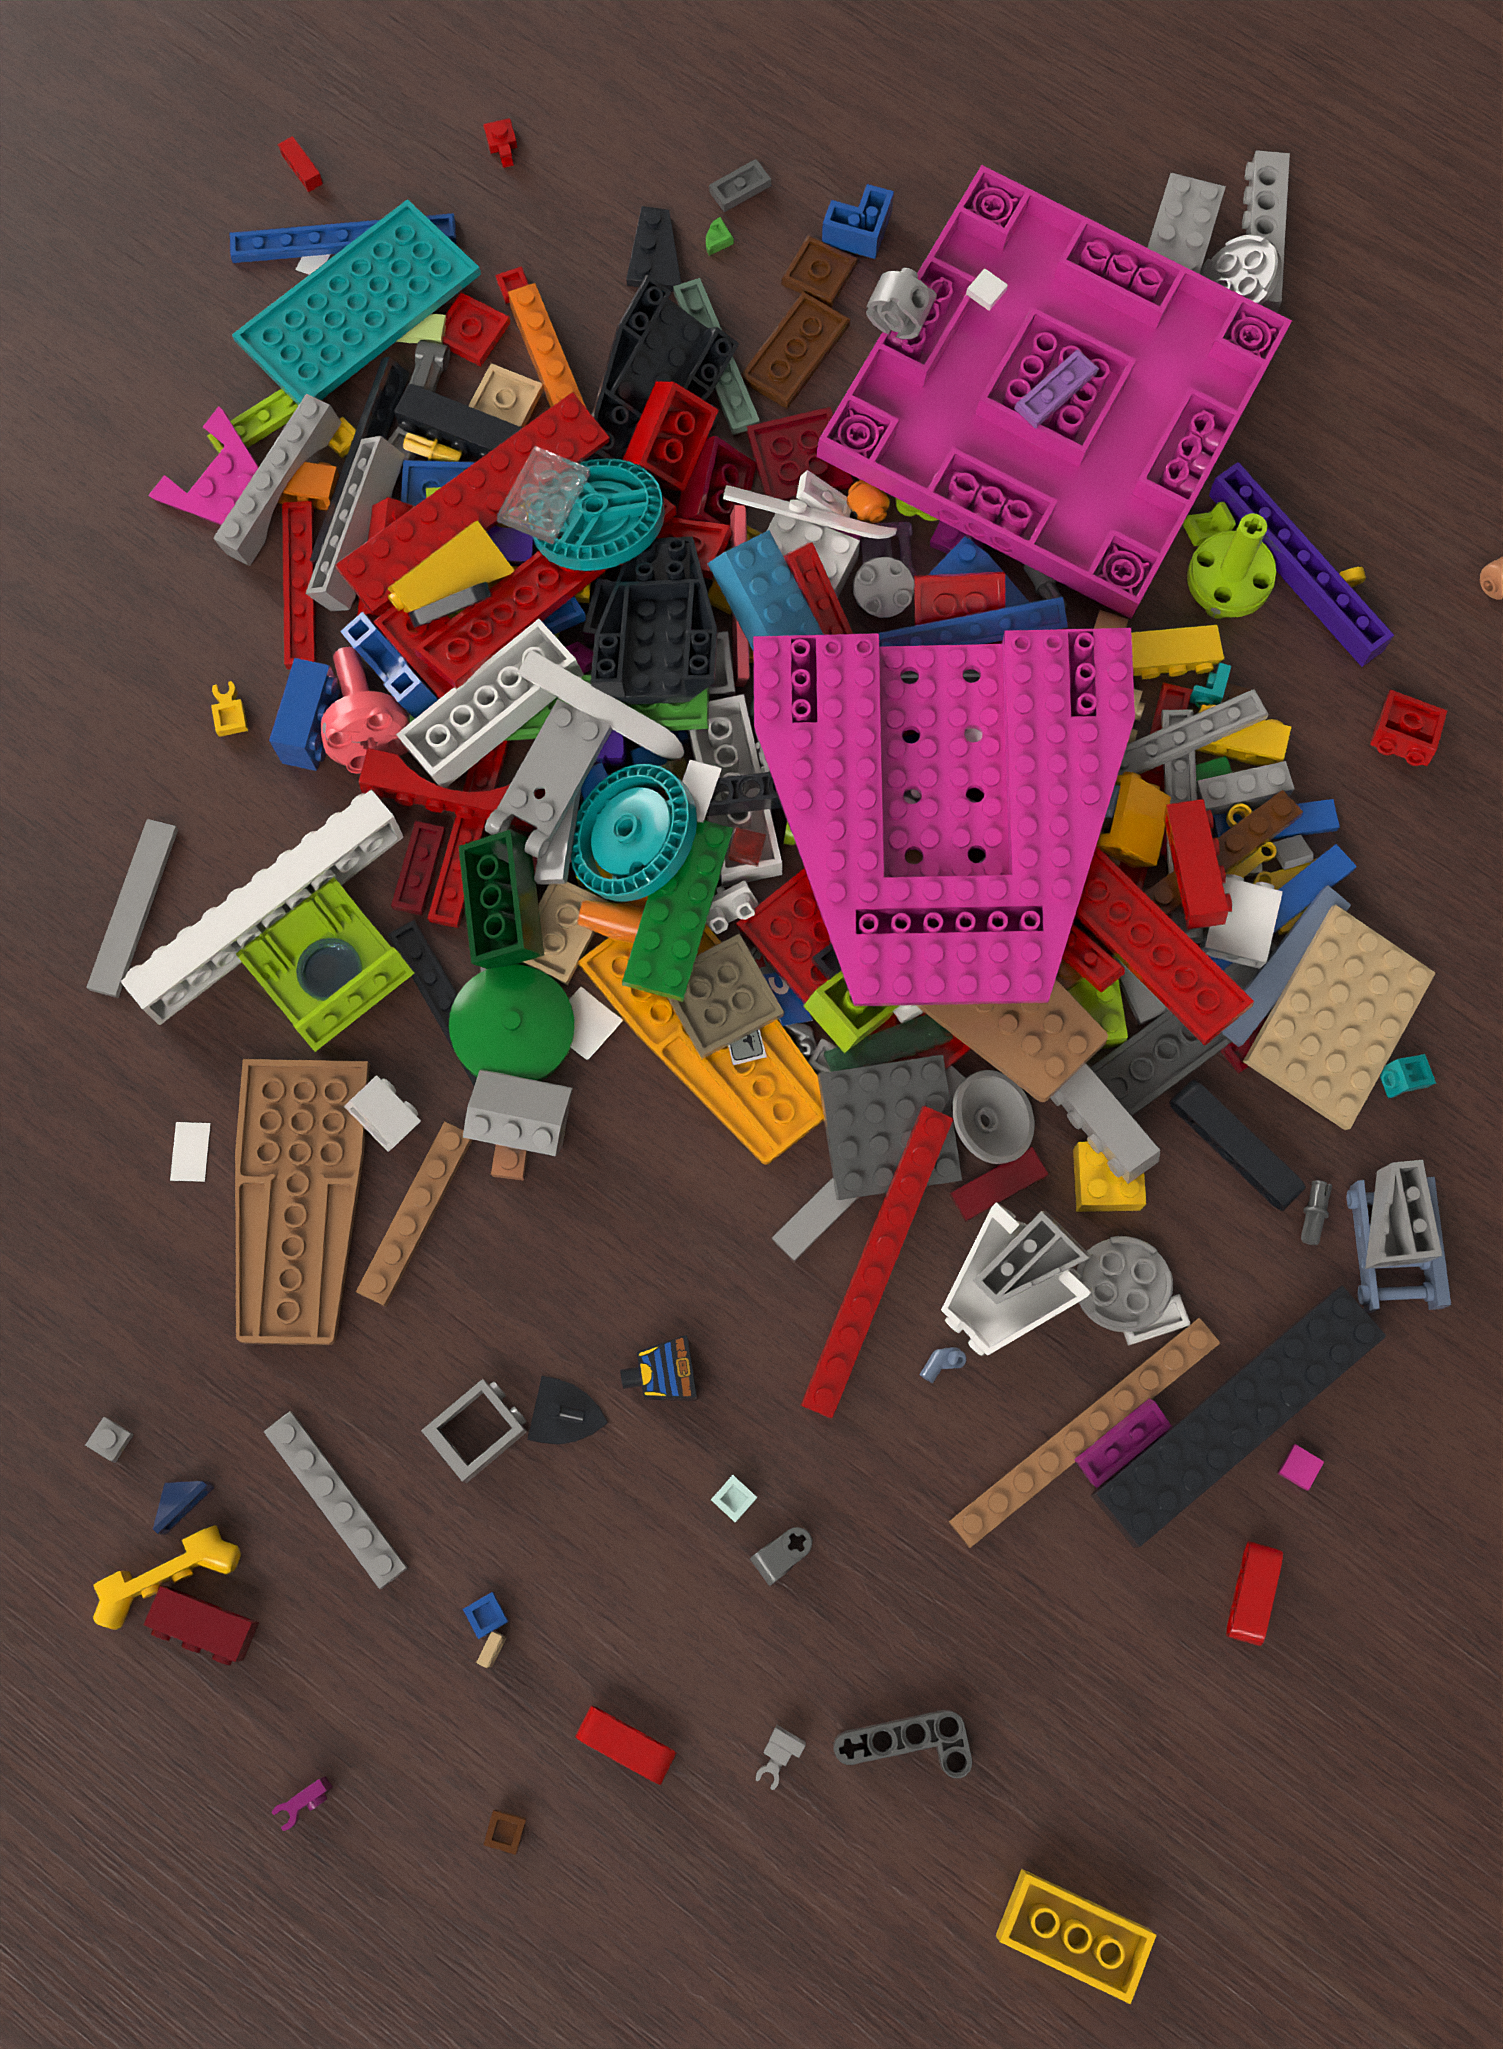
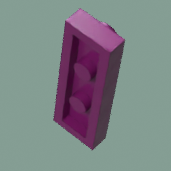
[1074,1398,1172,1488]

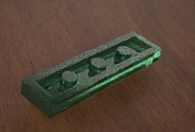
[823,1014,953,1072]

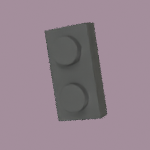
[709,159,771,212]

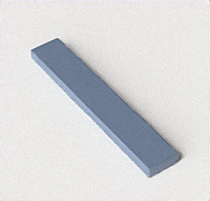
[1222,885,1351,1047]

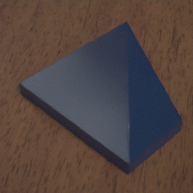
[153,1481,215,1535]

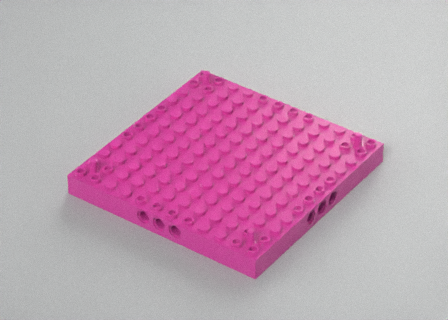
[816,165,1292,619]

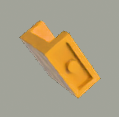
[1096,772,1171,868]

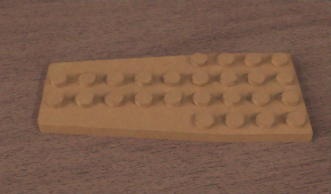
[905,850,1108,1102]
[235,1059,370,1345]

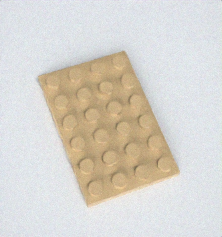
[1243,905,1435,1130]

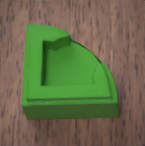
[706,217,734,256]

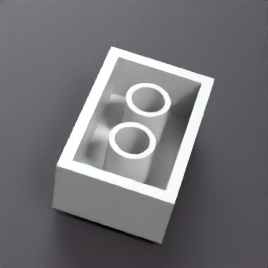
[767,513,860,598]

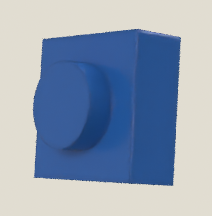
[463,1592,509,1639]

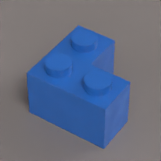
[822,184,894,259]

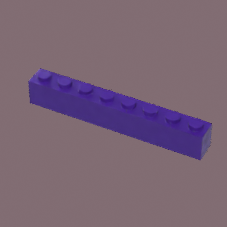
[1209,462,1394,667]

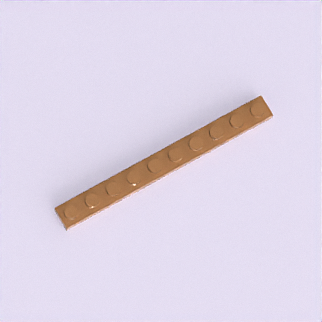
[948,1318,1220,1548]

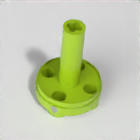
[1187,513,1276,619]

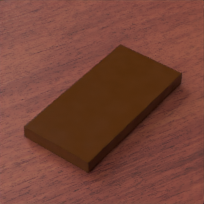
[741,292,851,409]

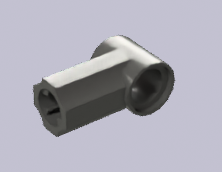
[410,340,450,393]

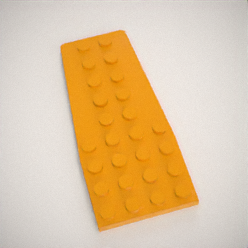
[578,925,824,1165]

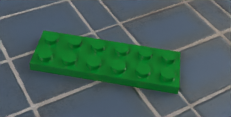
[622,820,733,1002]

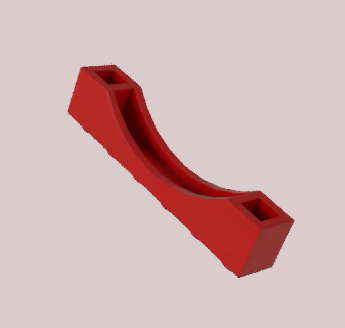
[359,748,546,832]

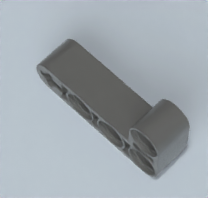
[833,1710,972,1778]

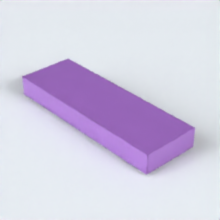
[1014,349,1099,429]

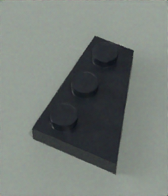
[626,206,681,292]

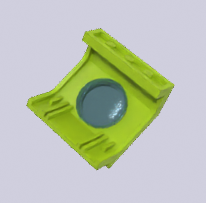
[235,877,414,1052]

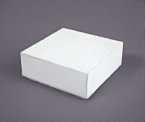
[966,268,1008,311]

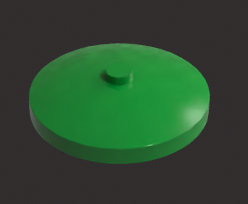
[449,964,574,1081]

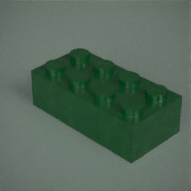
[458,829,544,969]

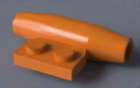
[578,896,704,952]

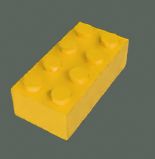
[996,1869,1156,2004]

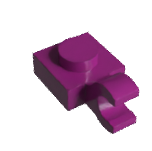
[930,521,984,554]
[272,1776,333,1831]

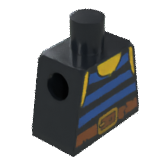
[620,1335,698,1401]

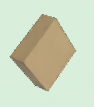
[476,1631,506,1668]

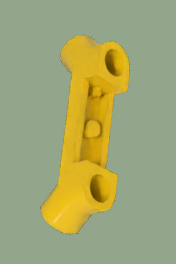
[93,1526,241,1630]

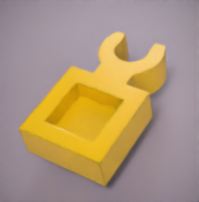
[211,681,248,737]

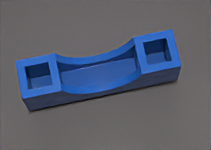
[340,612,438,719]

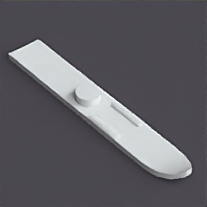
[723,485,897,539]
[517,650,684,760]

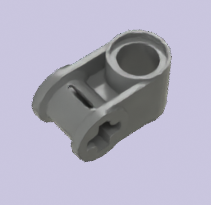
[749,1527,813,1586]

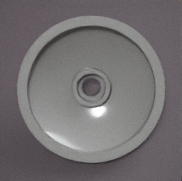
[953,1070,1035,1164]

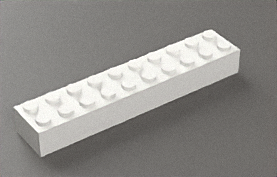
[120,790,404,1025]

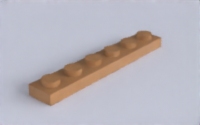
[356,1121,473,1307]

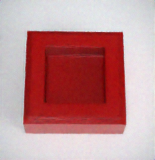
[495,266,529,304]

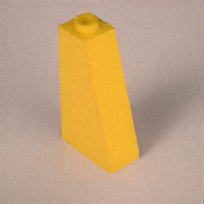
[387,520,515,613]

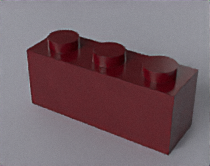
[143,1586,259,1666]

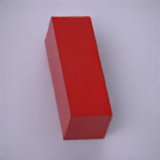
[278,136,323,192]

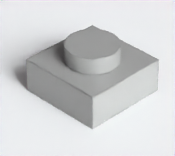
[85,1417,134,1463]

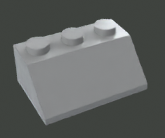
[463,1069,573,1156]

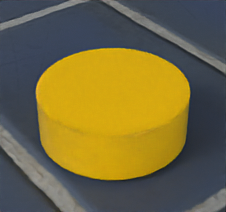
[1339,567,1366,588]

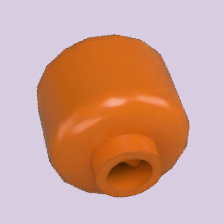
[846,480,890,524]

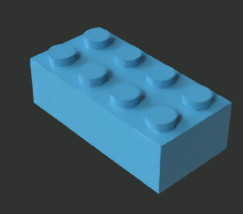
[707,530,824,652]

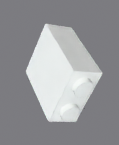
[1200,874,1283,969]

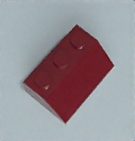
[676,435,756,541]

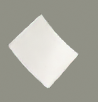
[569,987,623,1060]

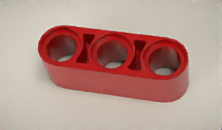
[1226,1541,1283,1646]
[575,1705,677,1785]

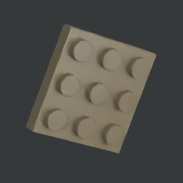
[668,934,784,1060]

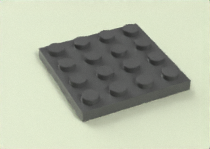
[817,1055,962,1200]

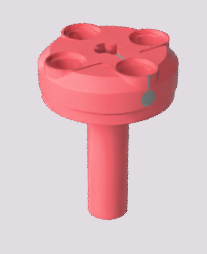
[321,647,410,774]

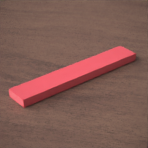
[730,505,750,687]

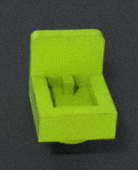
[1183,502,1236,546]

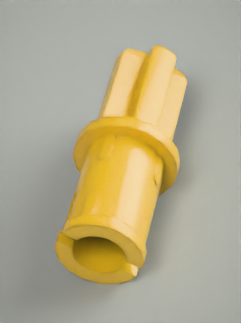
[403,433,462,462]

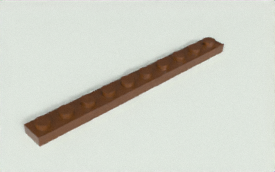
[1056,790,1303,991]

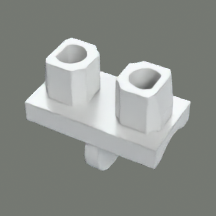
[706,880,759,934]

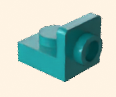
[1189,663,1231,708]
[1380,1054,1436,1098]

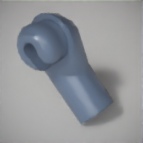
[919,1347,966,1383]

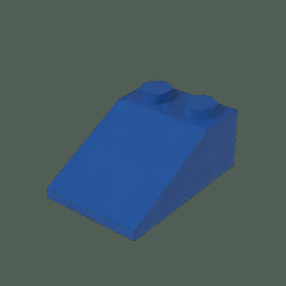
[928,536,1030,608]

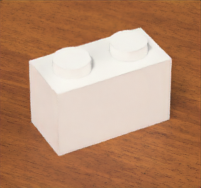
[344,1075,421,1152]

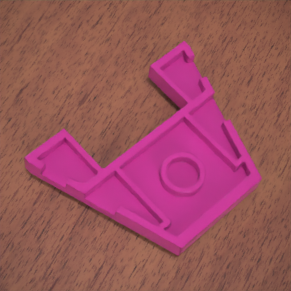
[148,407,259,525]

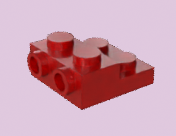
[1370,689,1447,766]

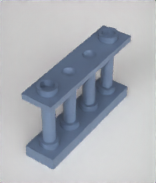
[1346,1177,1451,1313]

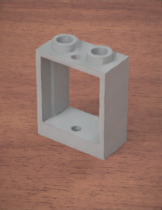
[421,1379,527,1483]

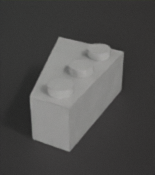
[1365,1160,1442,1269]
[973,1211,1092,1304]

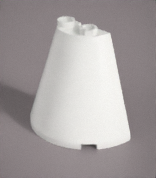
[941,1202,1092,1356]

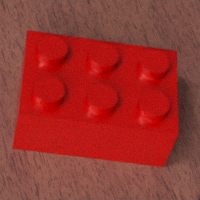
[623,381,719,491]

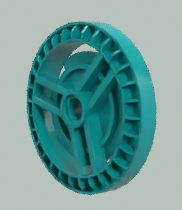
[528,458,665,571]
[571,764,697,902]

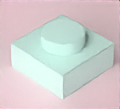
[711,1475,757,1523]

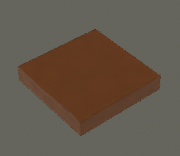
[781,235,858,308]

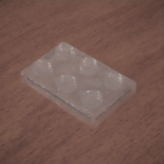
[497,446,590,544]

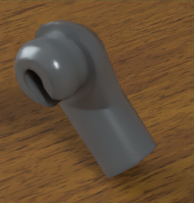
[783,1023,817,1057]

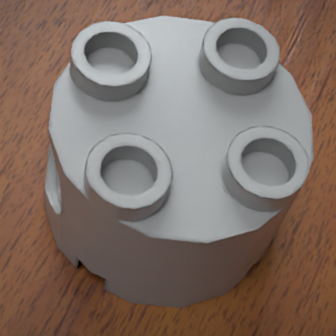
[866,268,937,339]
[853,557,914,618]

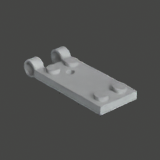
[485,699,613,859]

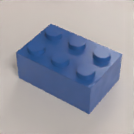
[269,658,343,771]

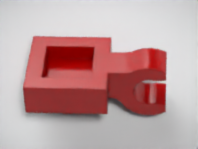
[483,118,518,168]

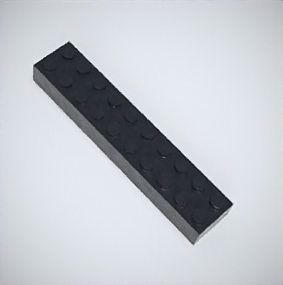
[1090,1285,1386,1548]

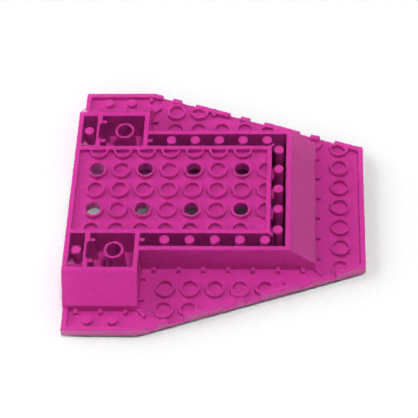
[753,628,1135,1006]

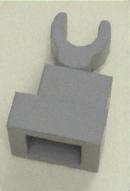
[756,1725,806,1790]

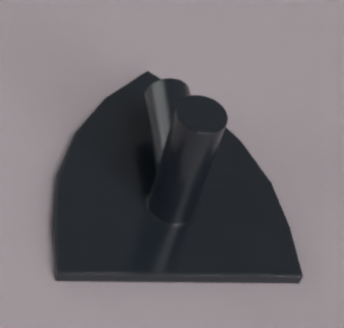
[527,1376,608,1445]

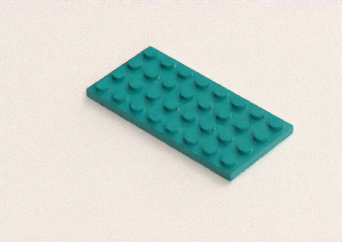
[232,199,481,406]

